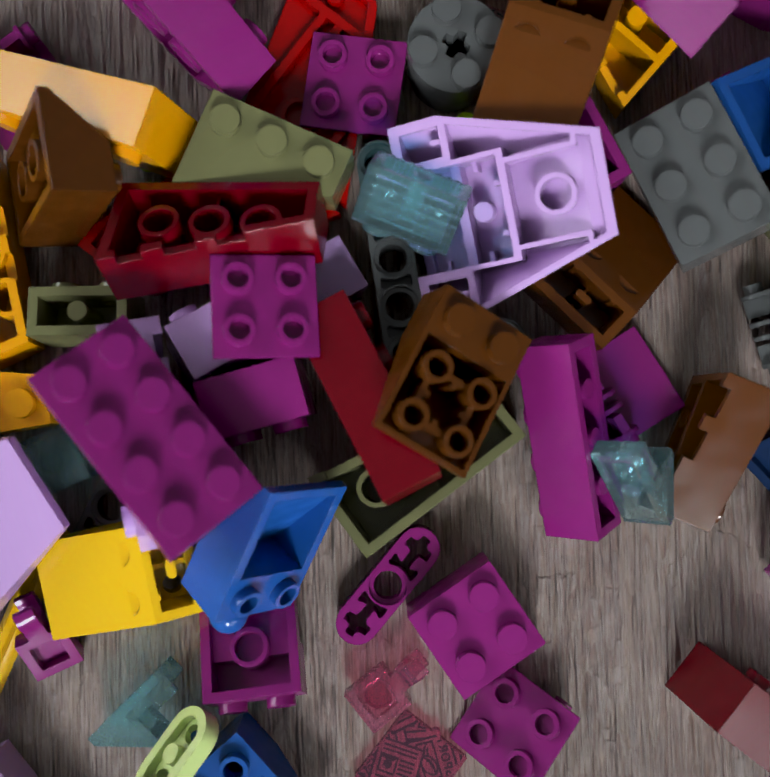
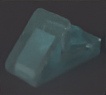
[590,441,674,526]
[88,655,183,747]

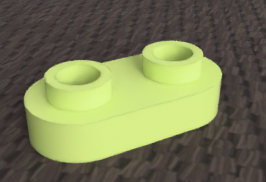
[136,706,219,777]

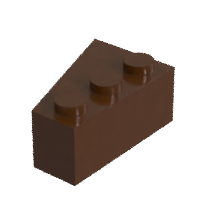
[640,372,770,532]

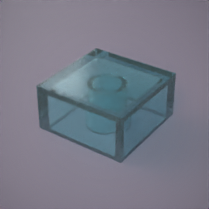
[19,424,99,496]

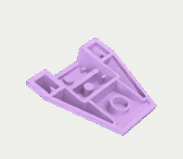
[387,116,619,310]

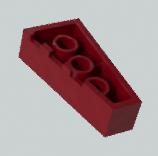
[94,181,329,300]
[309,289,442,506]
[665,641,770,773]

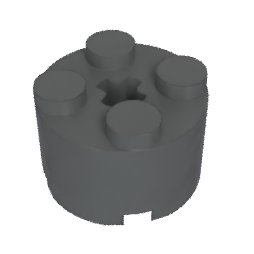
[406,0,502,113]

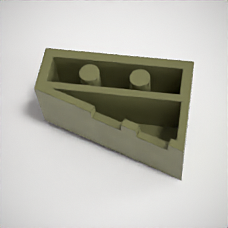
[172,89,355,211]

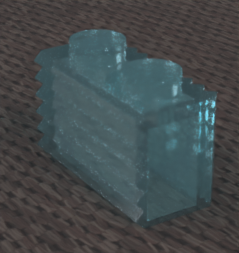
[351,150,473,256]

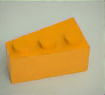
[594,0,678,119]

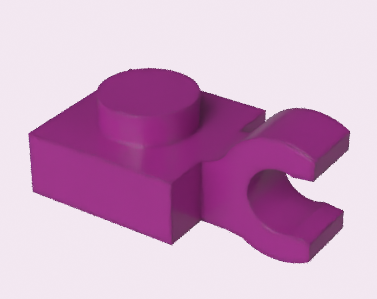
[12,591,84,682]

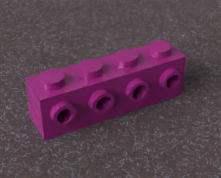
[516,333,621,542]

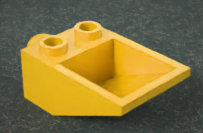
[37,521,204,640]

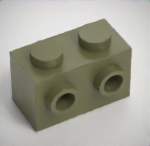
[26,281,145,347]

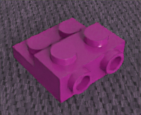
[199,598,307,716]

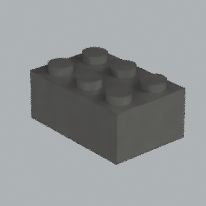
[614,81,770,273]

